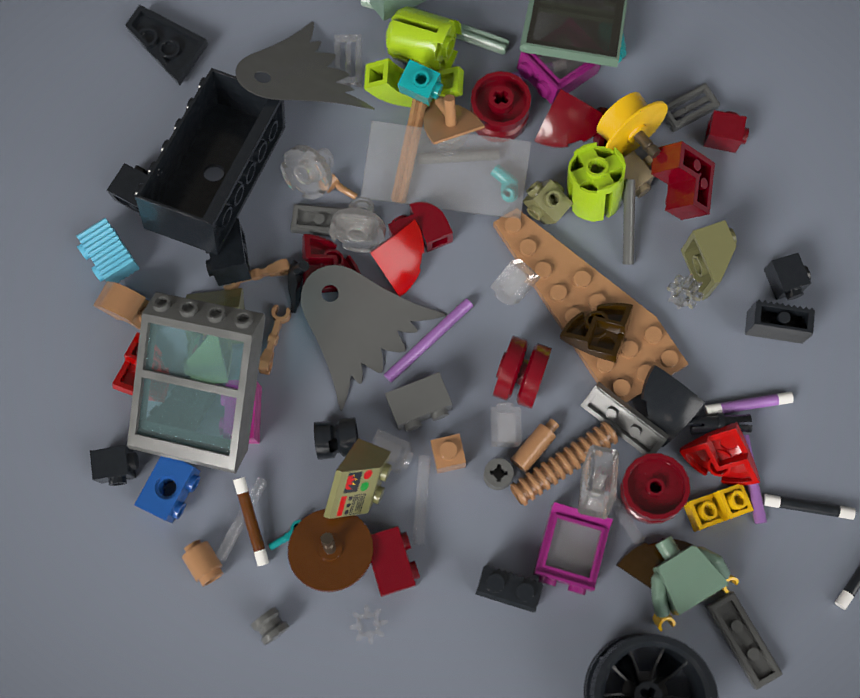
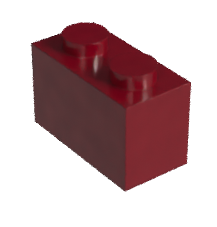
[371,526,420,597]

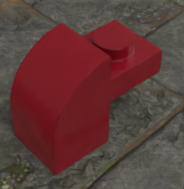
[388,202,453,252]

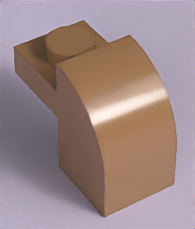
[93,281,150,330]

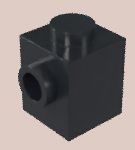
[764,253,811,301]
[90,445,139,486]

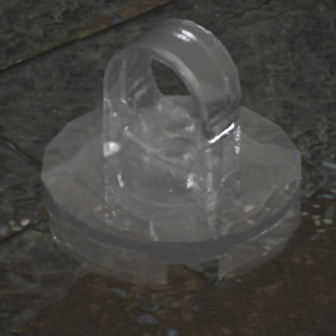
[280,145,334,200]
[329,197,386,252]

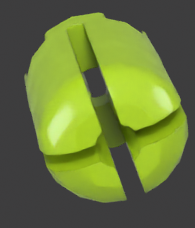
[386,6,462,71]
[567,142,626,222]

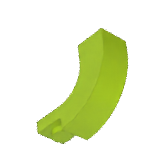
[364,58,464,107]

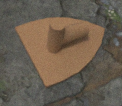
[423,95,485,145]

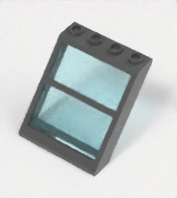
[127,292,265,474]

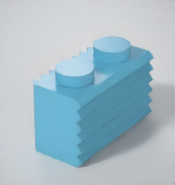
[76,218,139,283]

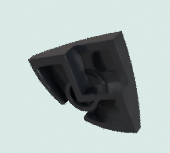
[641,365,705,447]

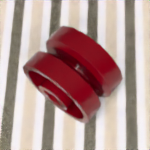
[470,71,531,143]
[493,335,552,409]
[620,453,690,524]

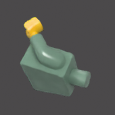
[651,536,739,631]

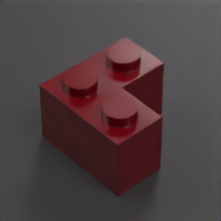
[651,141,715,220]

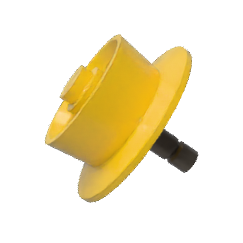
[597,92,668,159]

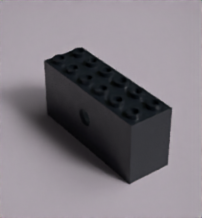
[135,68,285,255]

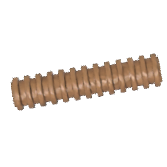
[510,421,618,506]

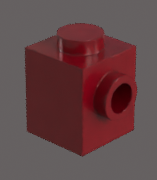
[703,110,749,153]

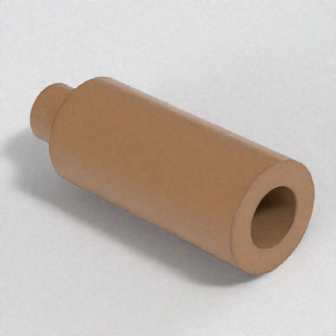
[510,419,559,473]

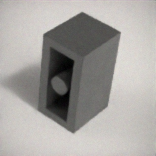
[385,372,452,432]

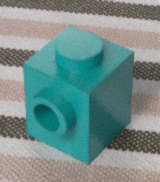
[397,59,443,106]

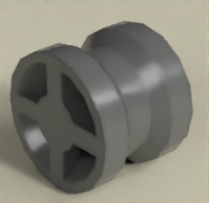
[483,458,514,491]
[251,607,290,645]

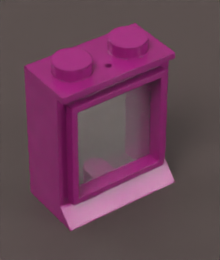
[516,19,603,105]
[533,502,613,595]

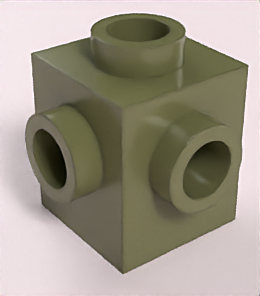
[522,179,573,225]

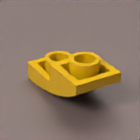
[684,484,754,532]

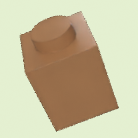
[430,434,466,474]

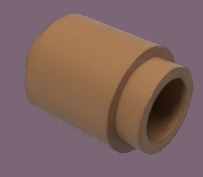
[182,539,224,587]

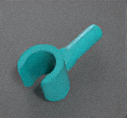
[268,520,302,550]

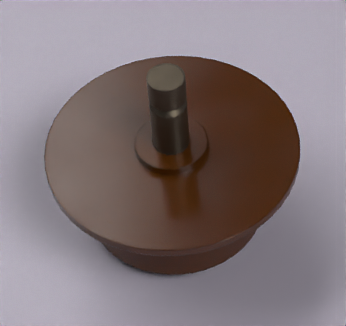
[288,509,373,592]

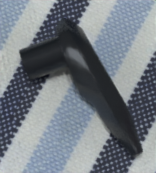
[288,260,309,313]

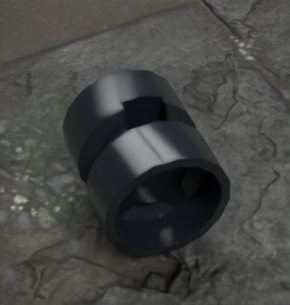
[314,417,358,460]

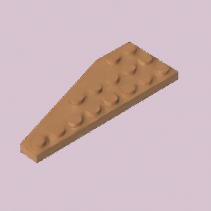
[493,209,688,403]

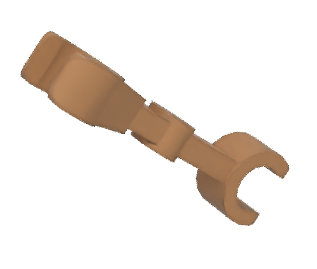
[223,259,291,290]
[259,304,291,375]

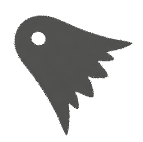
[235,21,375,110]
[301,265,445,411]

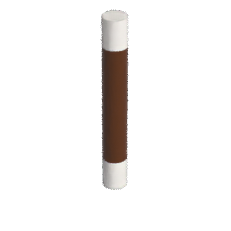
[233,477,269,566]

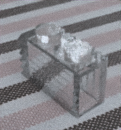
[577,445,619,519]

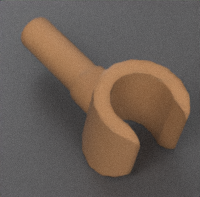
[320,173,358,200]

